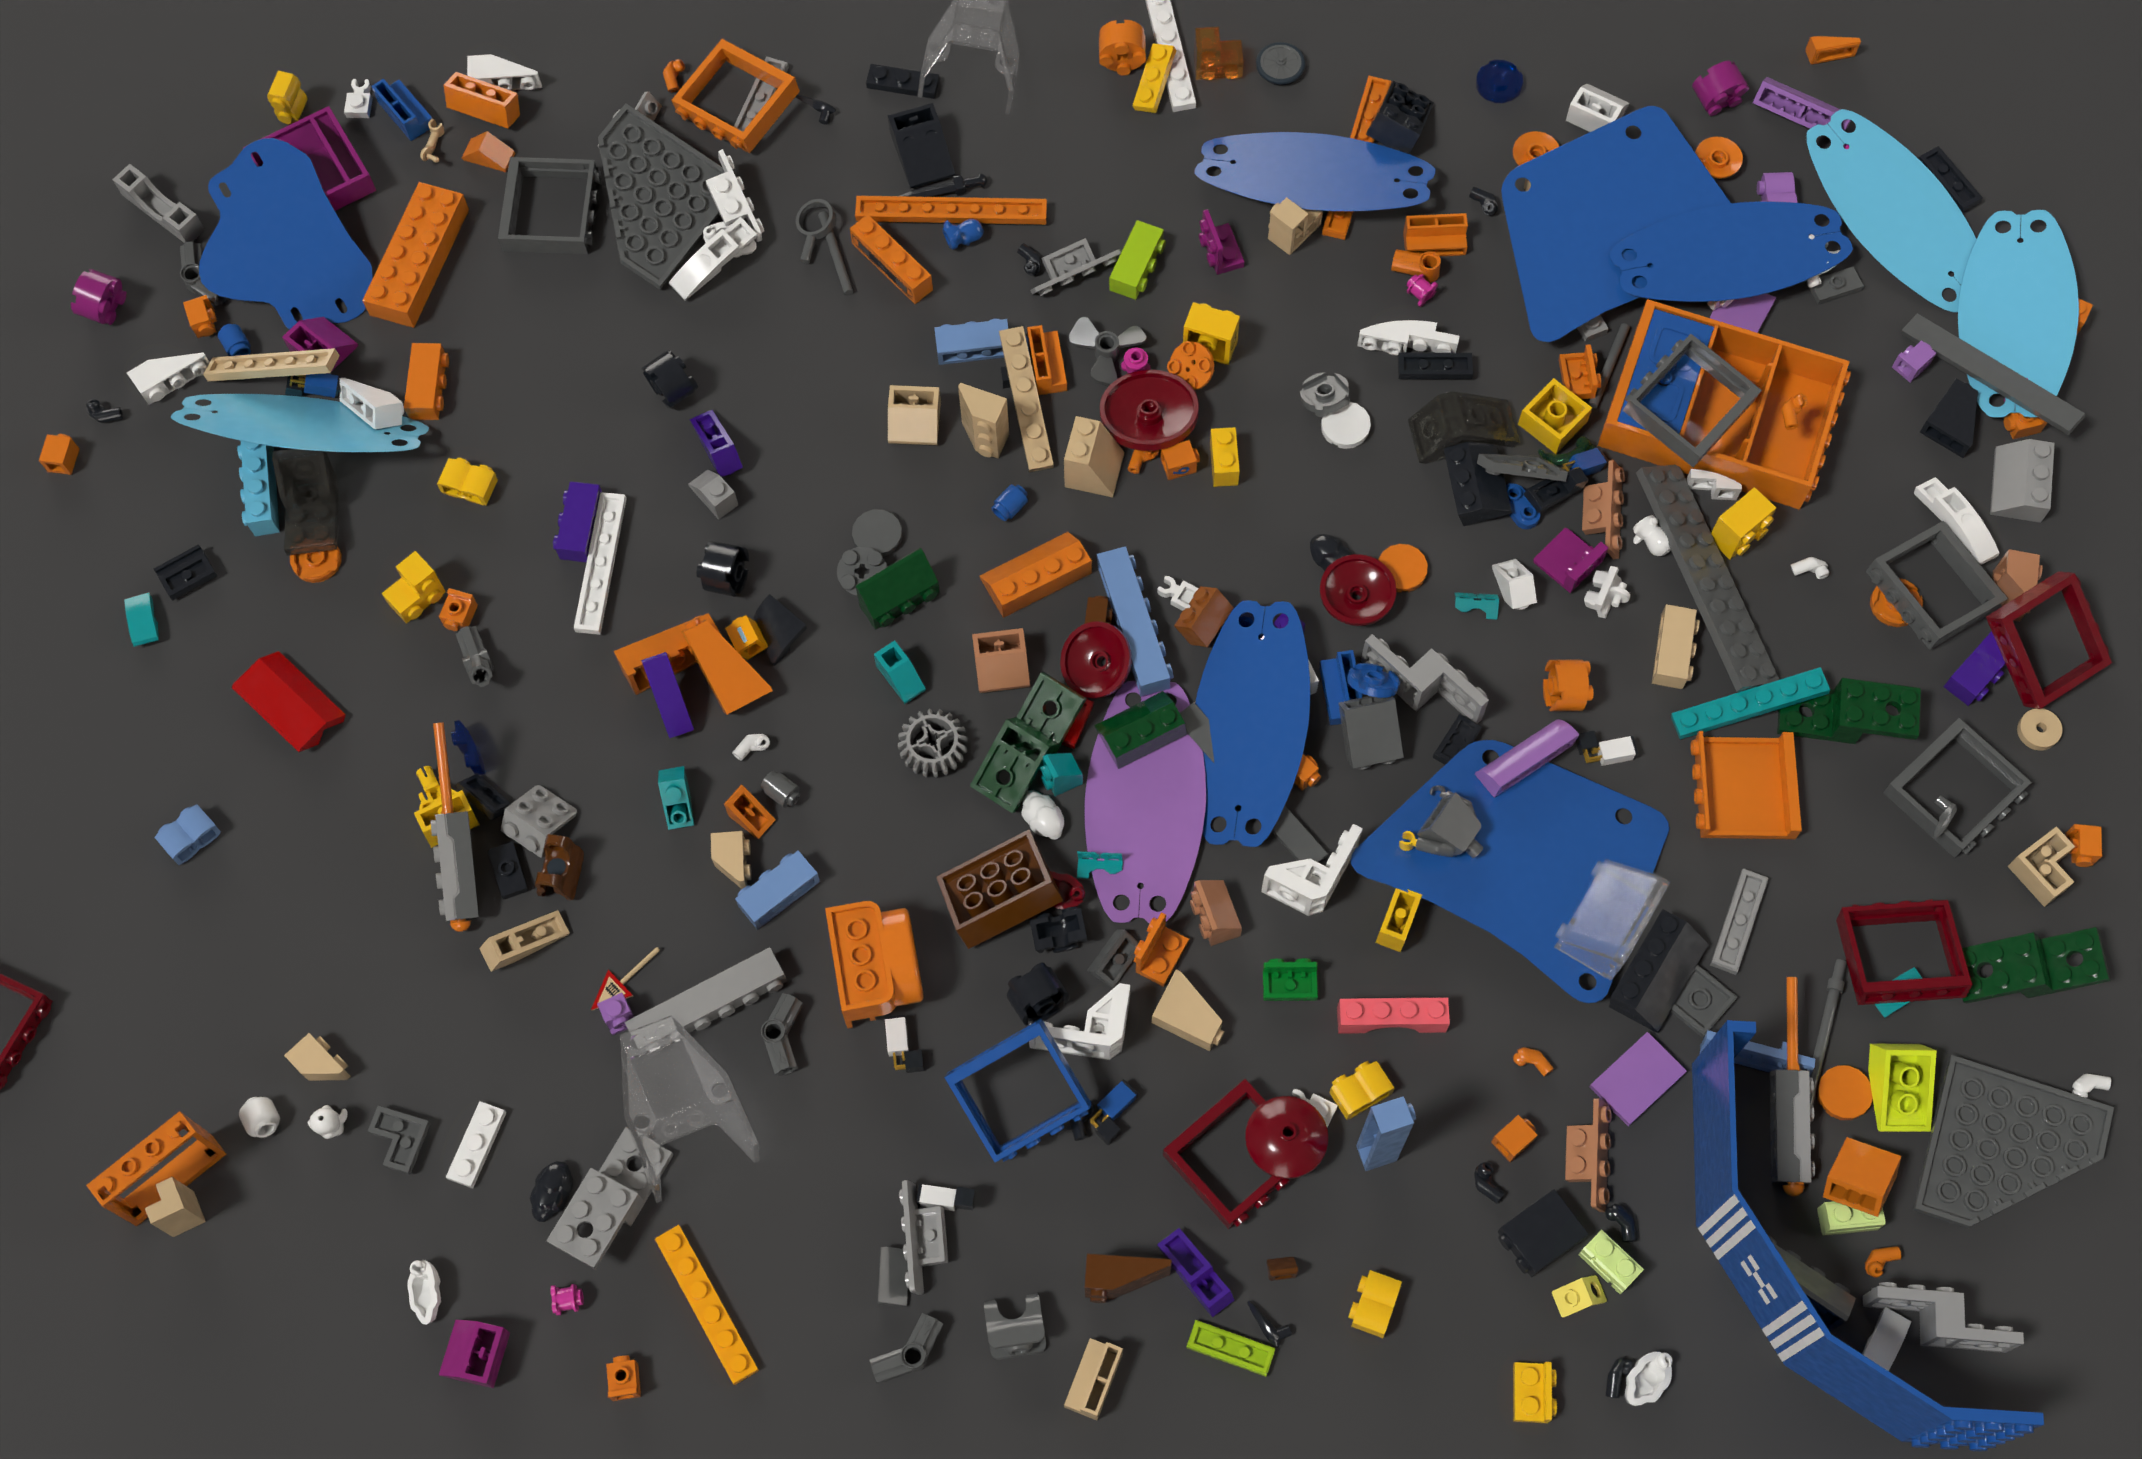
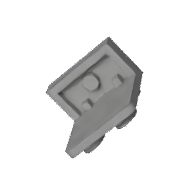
[500,785,577,858]

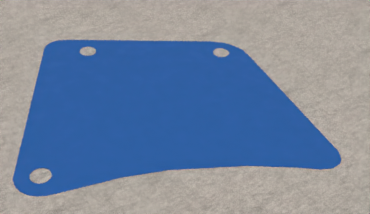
[1501,106,1731,342]
[1351,740,1669,1003]

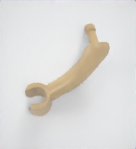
[420,119,444,163]

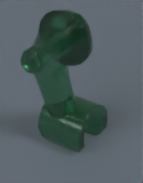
[1538,436,1594,465]

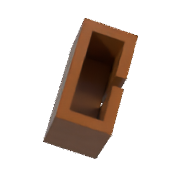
[1174,586,1234,647]

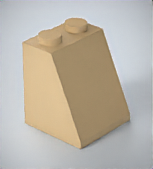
[1064,416,1124,497]

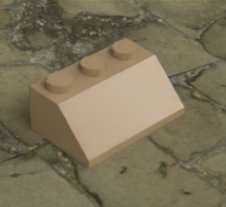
[958,383,1009,458]

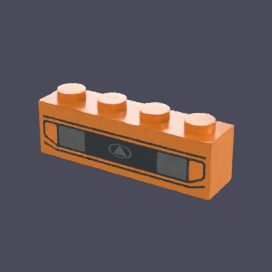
[850,214,933,304]

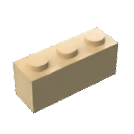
[1652,604,1700,689]

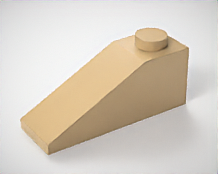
[479,910,570,972]

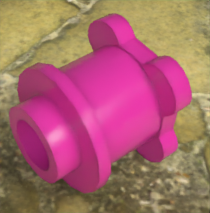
[1406,274,1438,307]
[1121,348,1150,373]
[551,1284,584,1315]

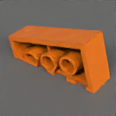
[614,613,721,695]

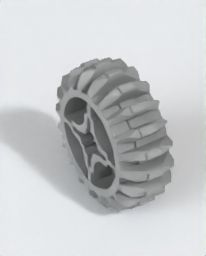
[898,708,968,778]

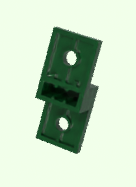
[970,672,1086,813]
[1777,678,1921,744]
[1962,927,2111,1004]

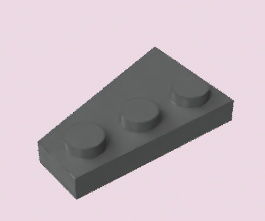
[1477,454,1568,482]

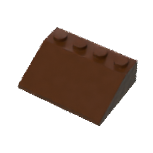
[936,829,1063,949]

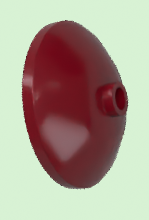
[1320,554,1396,626]
[1060,621,1132,699]
[1245,1096,1328,1179]

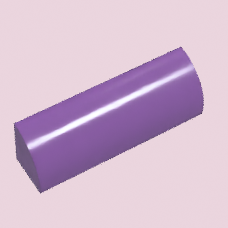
[1753,77,1851,140]
[1475,719,1579,798]

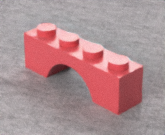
[1337,998,1450,1034]

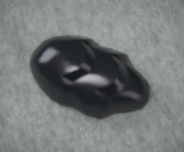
[1310,534,1353,571]
[529,1161,572,1222]

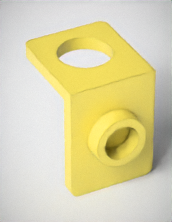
[1552,1275,1607,1317]

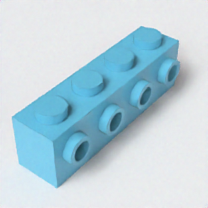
[237,440,280,536]

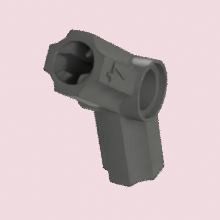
[180,241,227,306]
[455,626,495,687]
[761,993,804,1076]
[869,1313,944,1384]

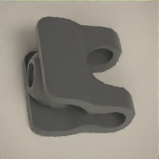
[984,1293,1047,1360]

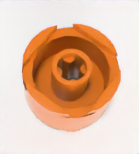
[1099,20,1146,76]
[1543,660,1594,711]

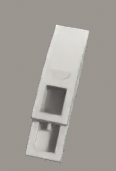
[669,217,757,301]
[1357,320,1459,355]
[1914,477,1999,565]

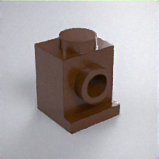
[1085,596,1113,624]

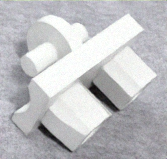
[1584,566,1630,619]

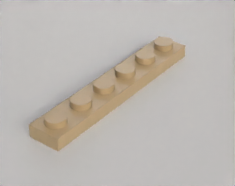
[999,326,1054,472]
[203,348,340,381]

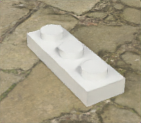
[446,1101,507,1189]

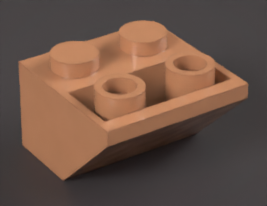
[1992,549,2043,622]
[972,628,1030,693]
[1190,880,1242,946]

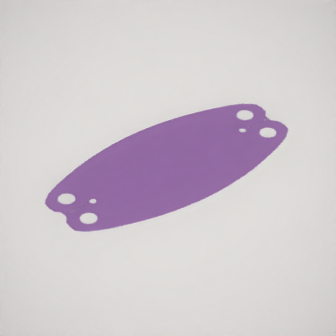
[1085,681,1206,923]

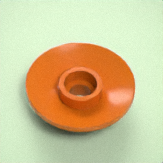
[1513,131,1559,166]
[1695,137,1743,179]

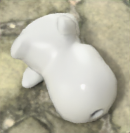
[1633,515,1671,556]
[307,1105,347,1139]

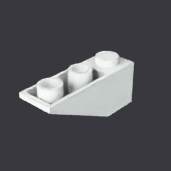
[467,54,542,90]
[127,353,210,405]

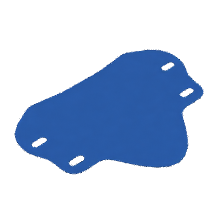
[199,138,372,329]

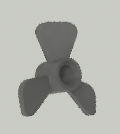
[1069,317,1147,386]

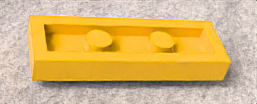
[1132,44,1177,113]

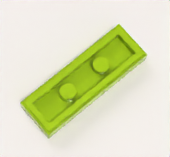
[1186,1320,1275,1377]

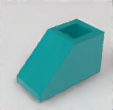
[874,640,926,704]
[1040,753,1083,796]
[658,766,694,830]

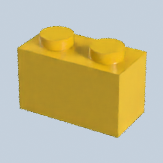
[1210,427,1240,487]
[1375,888,1422,952]

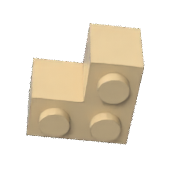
[1268,197,1323,255]
[2008,826,2075,907]

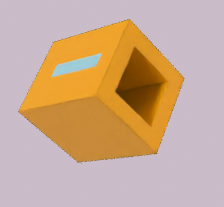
[725,615,768,660]

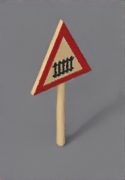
[591,947,660,1011]

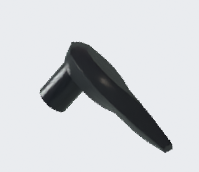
[796,94,836,124]
[1247,1300,1292,1347]

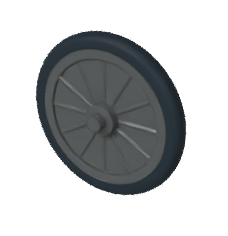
[1256,42,1305,85]

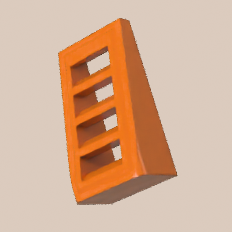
[1805,36,1861,64]

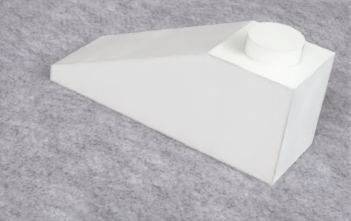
[340,378,404,430]

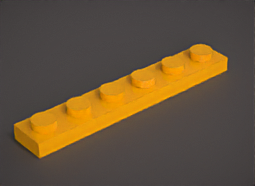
[655,1225,759,1386]

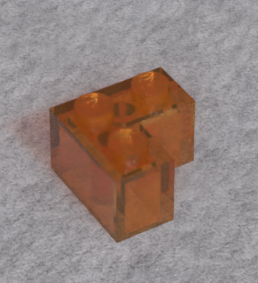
[1194,27,1243,80]

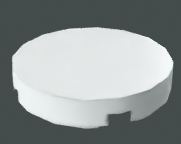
[1321,402,1371,449]

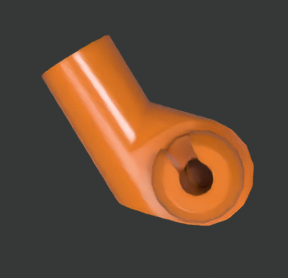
[1865,1246,1901,1277]

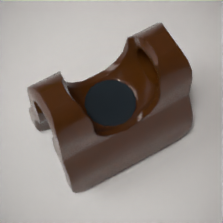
[535,834,584,900]

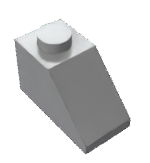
[688,470,738,520]

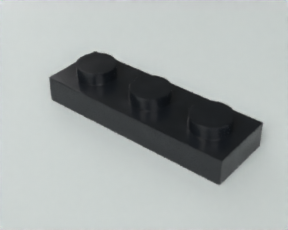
[866,64,940,99]
[1918,146,1983,213]
[1398,353,1473,379]

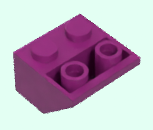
[282,317,359,374]
[439,1320,510,1389]

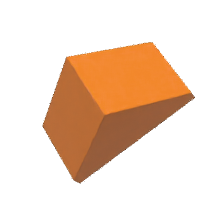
[462,131,515,172]
[724,785,776,839]

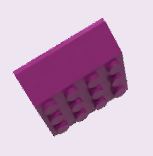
[243,106,377,211]

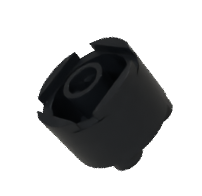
[642,350,698,409]
[696,541,749,597]
[1007,962,1069,1025]

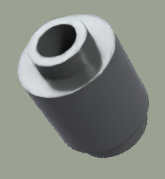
[761,771,801,808]

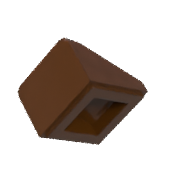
[1266,1257,1298,1281]

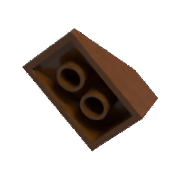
[1085,1254,1172,1303]

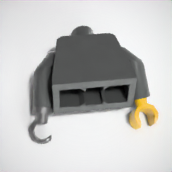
[1399,785,1483,858]

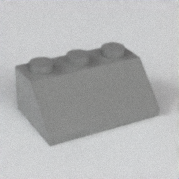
[1990,439,2054,523]

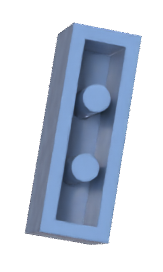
[934,319,1008,365]
[735,851,820,930]

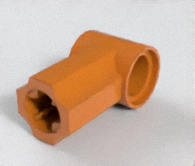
[1391,249,1441,283]

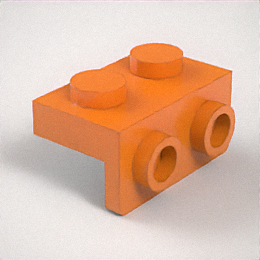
[1559,344,1601,399]

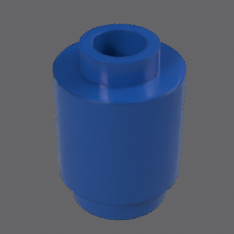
[218,324,251,356]
[991,484,1028,521]

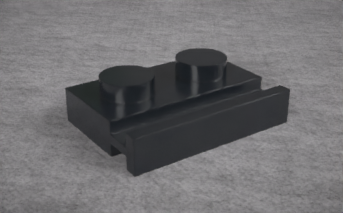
[154,544,218,601]

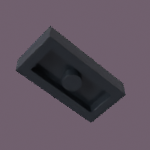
[1523,479,1576,513]

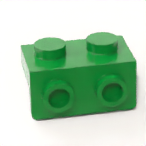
[1262,958,1318,1001]

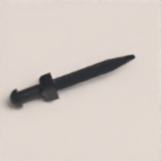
[900,173,987,197]

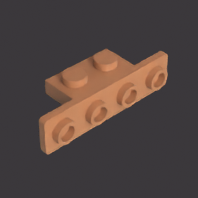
[1582,460,1625,559]
[1565,1098,1612,1212]

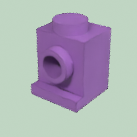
[1892,340,1936,383]
[597,993,634,1036]

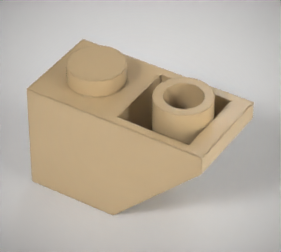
[711,831,751,889]
[284,1033,351,1081]

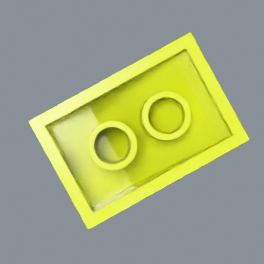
[1868,1044,1937,1132]

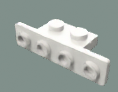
[706,149,764,242]

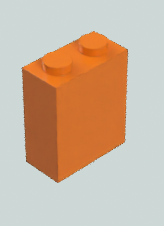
[1823,1137,1902,1217]

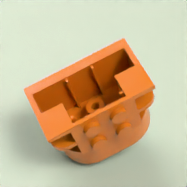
[825,901,924,1029]

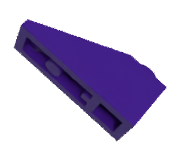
[690,410,743,477]

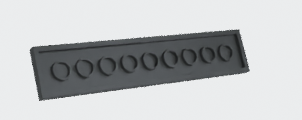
[1636,465,1779,692]

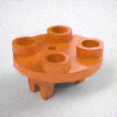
[1167,341,1215,390]

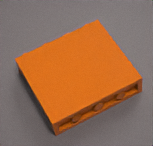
[1690,731,1802,839]

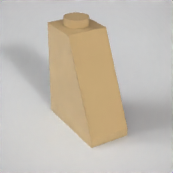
[1152,970,1224,1051]

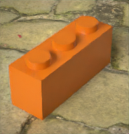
[443,72,520,129]
[404,343,449,420]

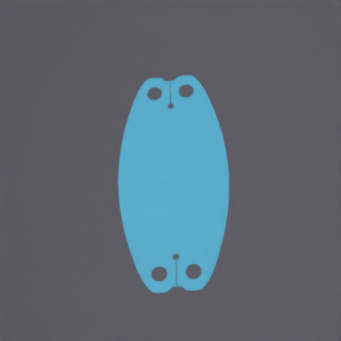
[1807,109,1977,313]
[1958,210,2079,418]
[171,394,429,452]

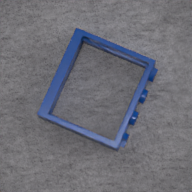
[944,1018,1091,1162]

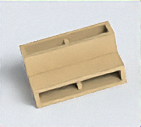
[145,1177,206,1237]
[1064,1338,1123,1420]

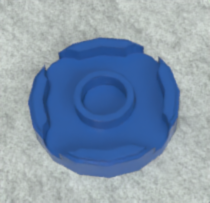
[1347,663,1400,698]

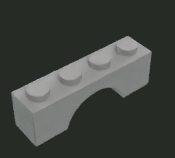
[112,164,205,242]

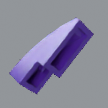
[642,652,694,738]
[1157,1228,1234,1317]

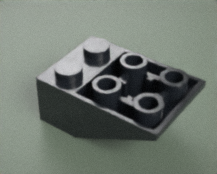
[1366,81,1434,154]
[888,103,955,189]

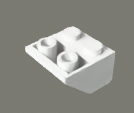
[1566,84,1629,132]

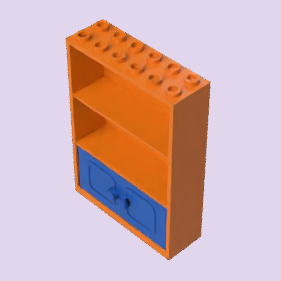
[1597,299,1851,510]

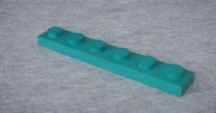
[1671,667,1830,740]

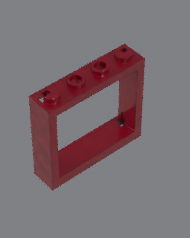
[1986,571,2112,709]
[1836,899,1972,1005]
[0,974,53,1090]
[1163,1079,1293,1229]

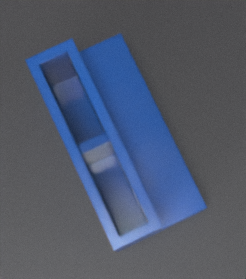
[371,79,432,141]
[1319,650,1362,725]

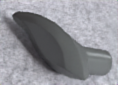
[1933,795,1957,839]

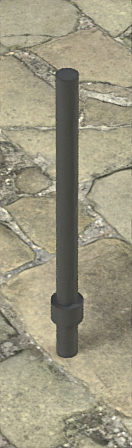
[1810,959,1847,1105]

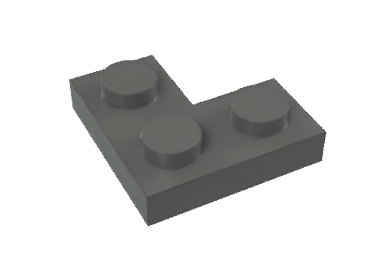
[368,1106,431,1175]

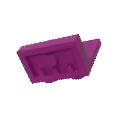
[1199,209,1244,275]
[1533,528,1608,593]

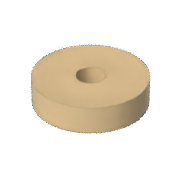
[2017,709,2062,751]

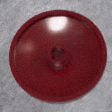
[1100,370,1199,451]

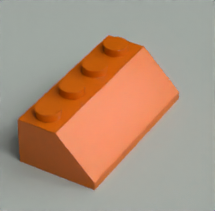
[979,532,1092,618]

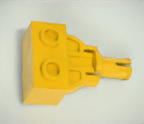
[414,766,479,848]

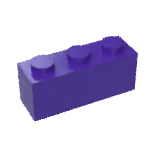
[553,481,602,562]
[1944,631,2006,706]

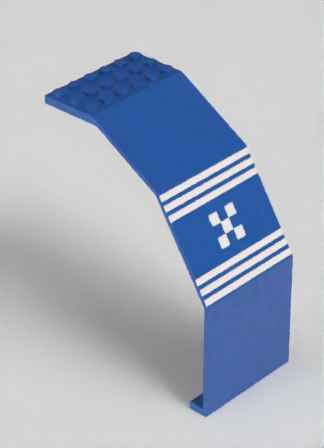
[1692,1020,2044,1451]

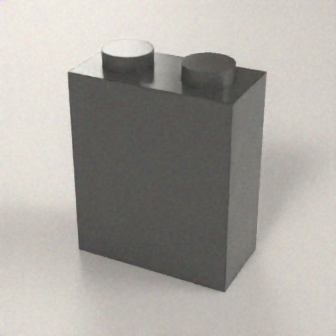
[1338,696,1404,770]

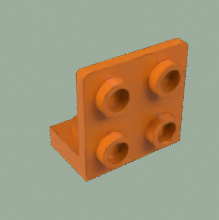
[1133,912,1189,987]

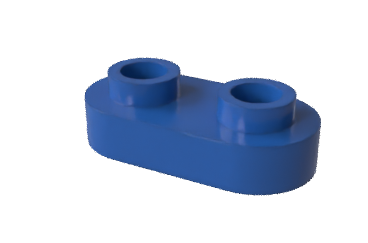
[1506,484,1540,529]

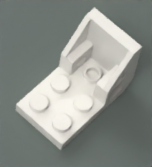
[1261,824,1363,916]
[1029,983,1130,1060]

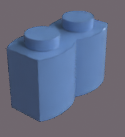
[154,804,221,865]

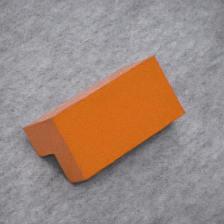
[1403,213,1468,256]
[1027,325,1067,395]

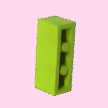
[1109,220,1166,300]

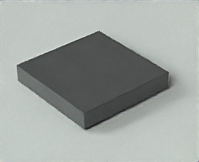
[1670,965,1737,1038]

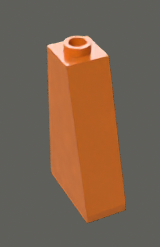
[682,618,773,714]

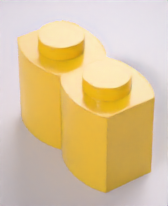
[267,71,307,124]
[437,458,498,506]
[1329,1061,1395,1120]
[1348,1270,1402,1338]

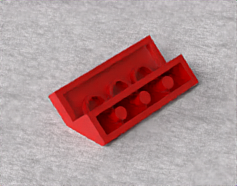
[232,651,346,752]

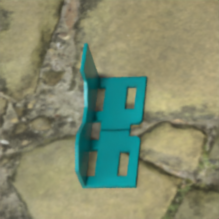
[1454,592,1499,619]
[1077,851,1123,879]

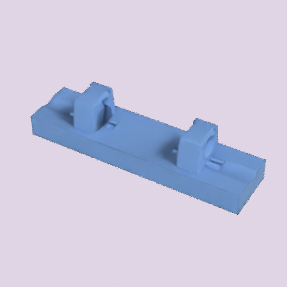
[1699,1030,1815,1077]

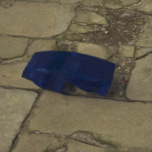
[451,720,485,775]

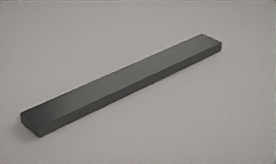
[1902,313,2085,435]
[1180,703,1328,863]

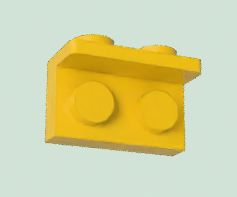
[1513,1362,1557,1423]

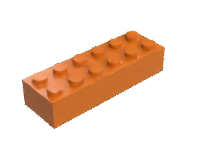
[362,182,469,328]

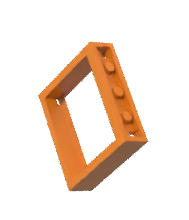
[671,39,800,153]
[86,1111,226,1226]

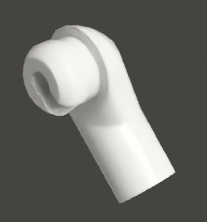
[1790,557,1829,579]
[732,734,770,761]
[2072,1074,2111,1098]

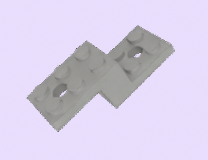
[1361,634,1489,724]
[547,1127,674,1269]
[1863,1282,2024,1353]

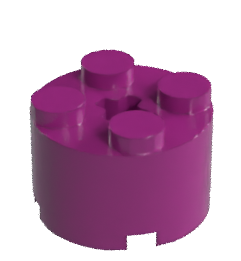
[1692,60,1749,116]
[71,268,127,325]

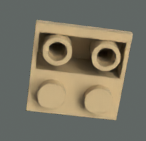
[888,385,941,445]

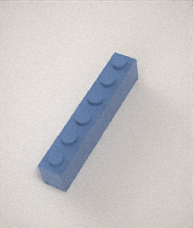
[1097,546,1174,697]
[1356,1096,1416,1171]

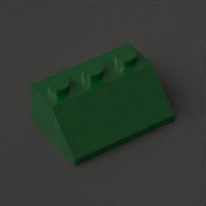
[855,548,940,630]
[1095,691,1187,769]

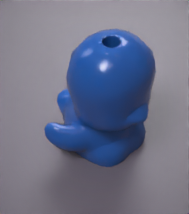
[942,219,984,250]

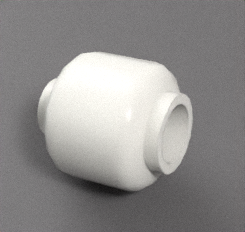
[239,1097,280,1138]

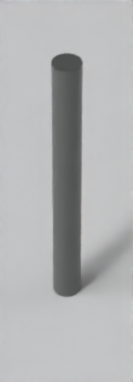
[818,211,853,295]
[1588,323,1630,408]

